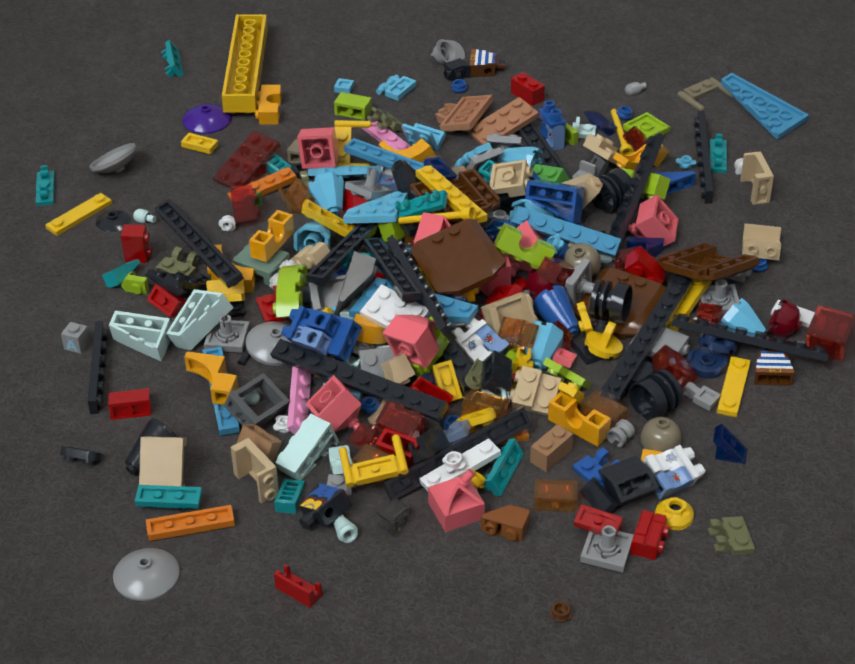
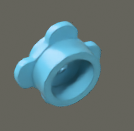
[676,155,696,169]
[546,234,564,255]

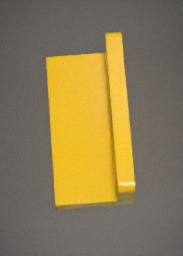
[206,279,245,302]

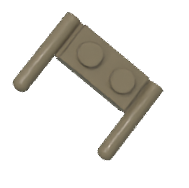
[677,77,733,111]

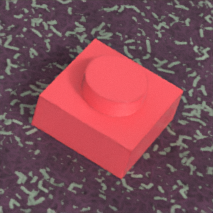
[552,348,577,369]

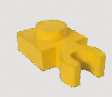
[577,301,593,336]
[513,347,534,373]

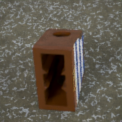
[470,49,505,77]
[754,348,794,386]

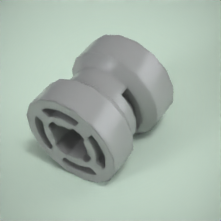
[607,419,635,447]

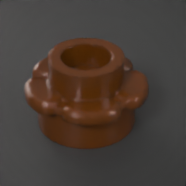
[550,601,572,623]

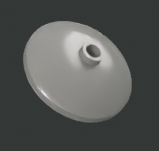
[89,143,137,173]
[246,321,292,366]
[113,548,180,601]

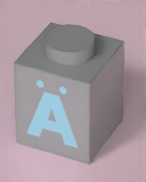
[61,322,90,354]

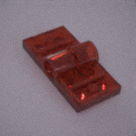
[212,130,281,190]

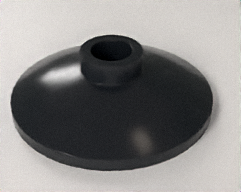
[96,210,131,232]

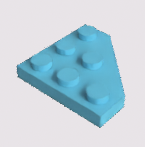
[308,165,381,178]
[343,191,408,224]

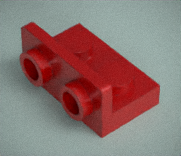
[484,284,524,305]
[256,285,288,322]

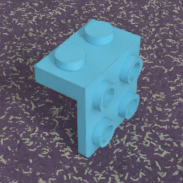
[401,123,446,151]

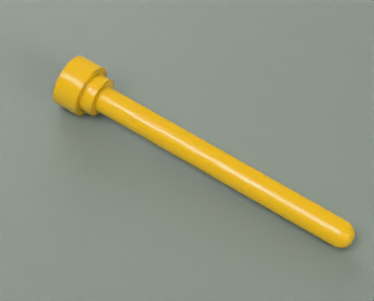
[611,109,634,155]
[398,206,477,224]

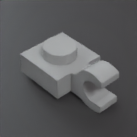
[683,382,721,411]

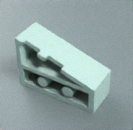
[166,289,233,350]
[109,311,171,361]
[275,414,339,480]

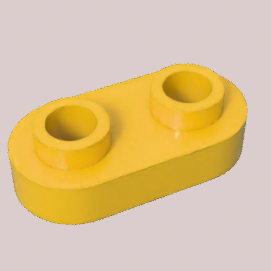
[456,408,496,430]

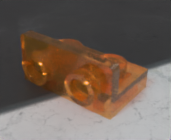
[278,178,315,214]

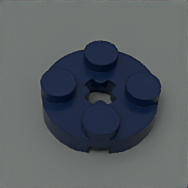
[698,333,738,354]
[687,345,727,378]

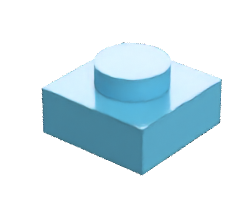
[334,78,354,93]

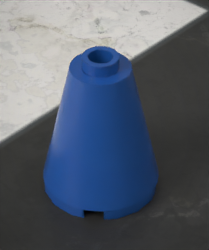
[533,285,580,338]

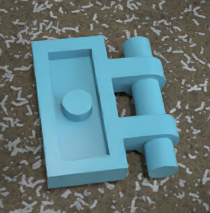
[376,75,417,101]
[454,142,492,167]

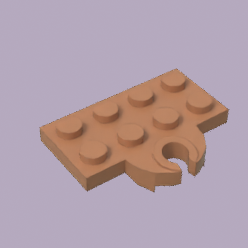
[435,95,494,133]

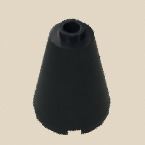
[391,160,421,200]
[125,418,177,475]

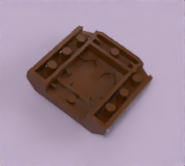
[410,169,500,222]
[410,219,506,296]
[658,243,759,280]
[573,267,666,339]

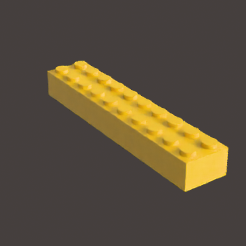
[222,15,268,113]

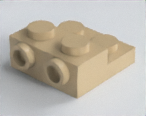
[583,134,621,164]
[489,159,533,197]
[509,366,561,416]

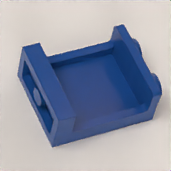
[306,315,362,363]

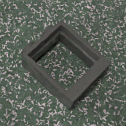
[224,373,290,427]

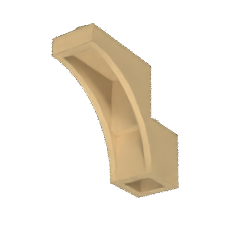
[367,353,415,426]

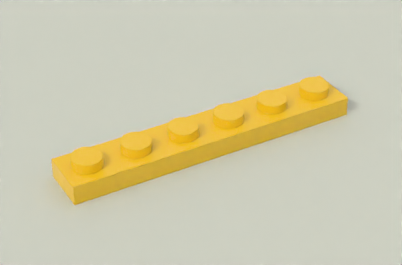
[416,165,487,223]

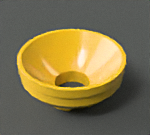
[655,497,694,530]

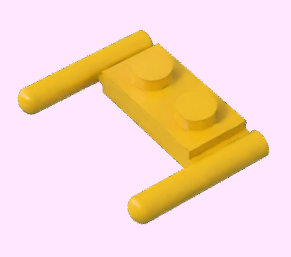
[335,120,372,166]
[339,434,409,488]

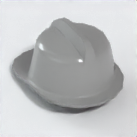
[431,39,465,64]

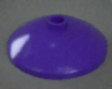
[182,104,231,134]

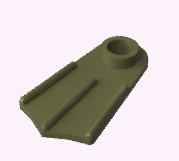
[465,358,483,390]

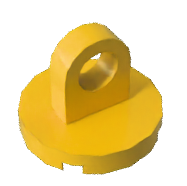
[584,321,623,359]

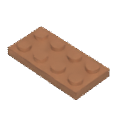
[467,97,539,145]

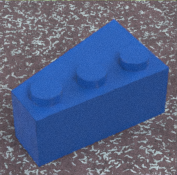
[525,179,585,224]

